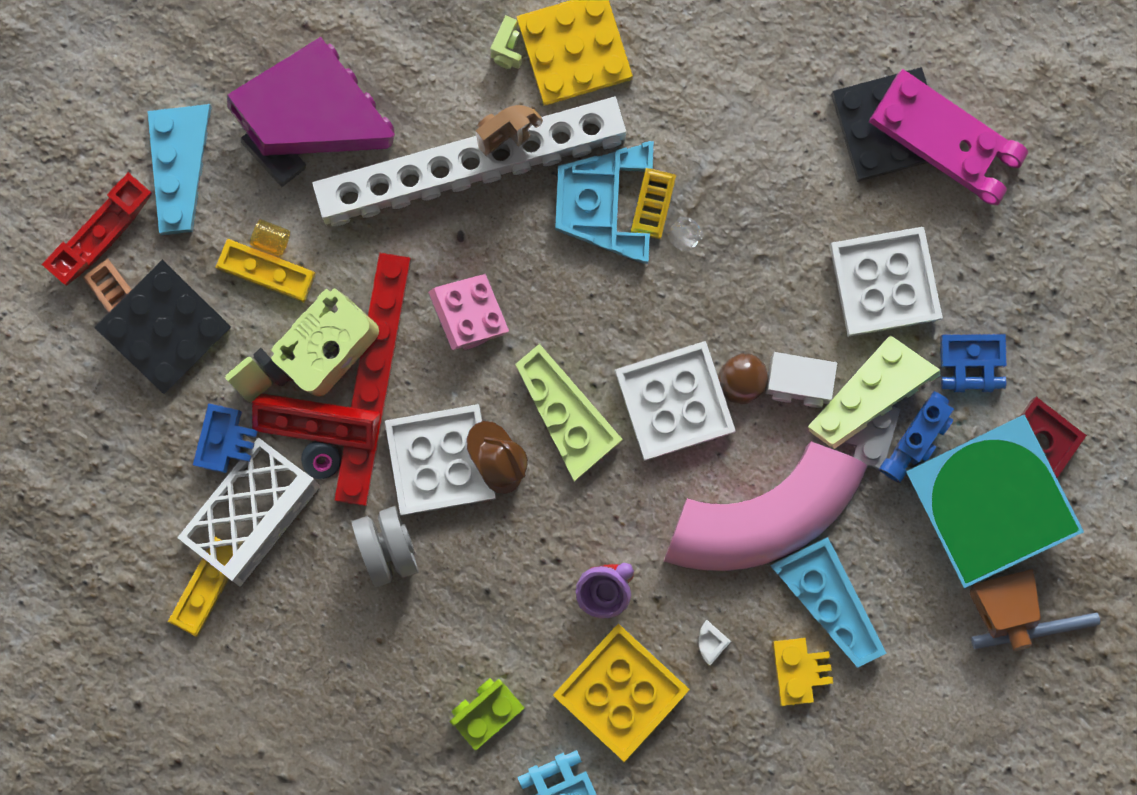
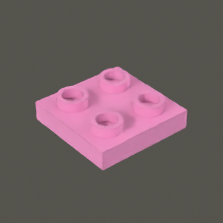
[428,274,509,350]

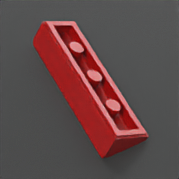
[252,394,380,450]

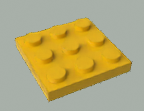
[517,0,633,106]
[553,623,690,762]

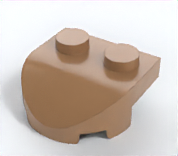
[475,105,543,156]

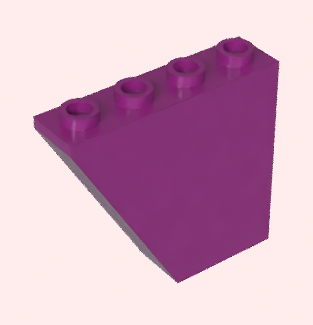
[227,37,395,156]

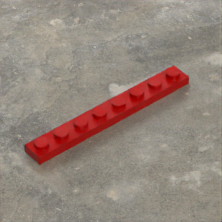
[334,252,411,506]

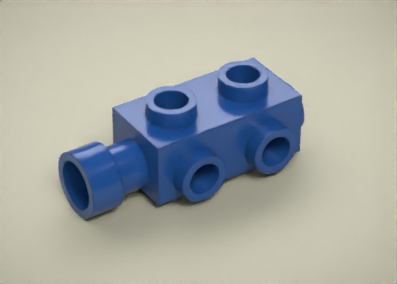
[879,391,954,483]

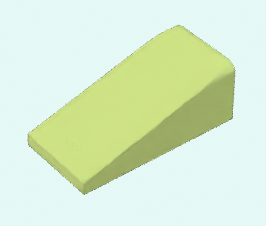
[225,357,272,402]

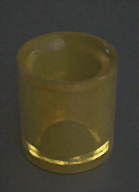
[250,219,290,257]

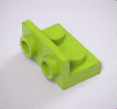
[449,678,525,751]

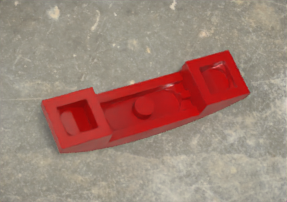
[41,172,152,286]

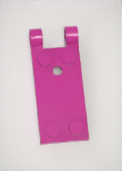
[869,69,1028,205]

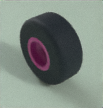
[301,441,341,479]

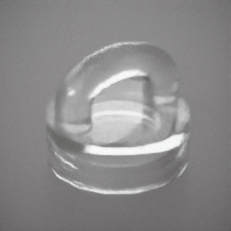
[668,216,703,251]

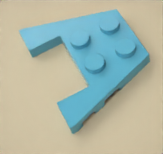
[555,141,654,264]

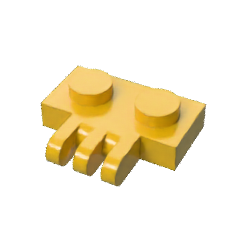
[772,638,833,706]

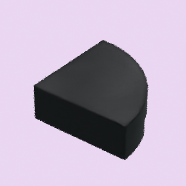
[253,348,290,386]

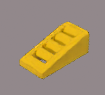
[631,168,676,240]

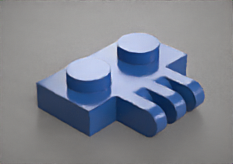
[193,403,258,473]

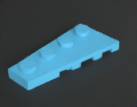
[147,104,212,235]
[770,537,887,668]

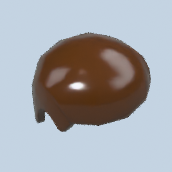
[718,353,769,404]

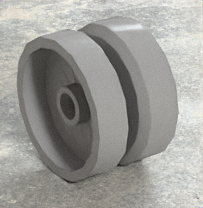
[352,506,419,588]

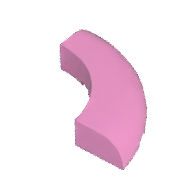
[664,441,867,571]

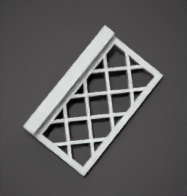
[178,437,320,587]

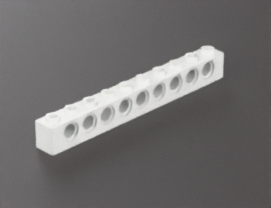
[312,96,626,226]

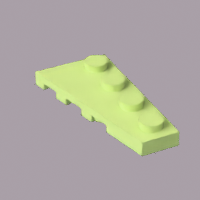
[515,344,623,482]

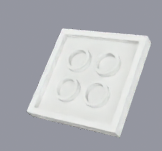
[830,227,943,337]
[615,341,736,461]
[385,404,496,516]

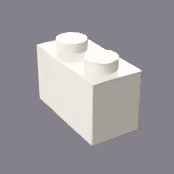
[765,352,837,408]

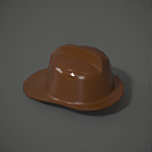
[466,421,528,494]

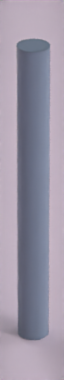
[971,612,1100,649]

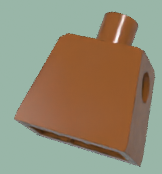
[969,569,1041,651]

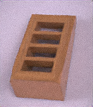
[83,258,132,312]

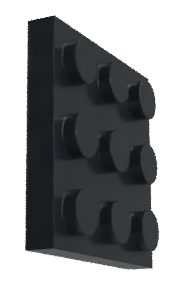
[831,67,929,182]
[94,259,231,394]

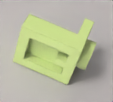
[490,15,522,69]

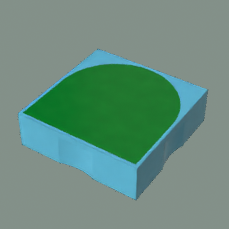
[906,415,1084,588]

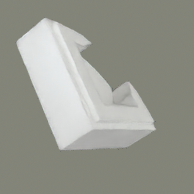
[698,620,731,666]

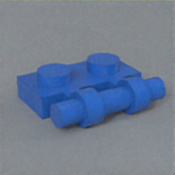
[940,334,1007,392]

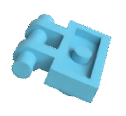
[518,750,597,795]

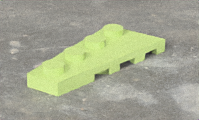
[808,335,941,449]

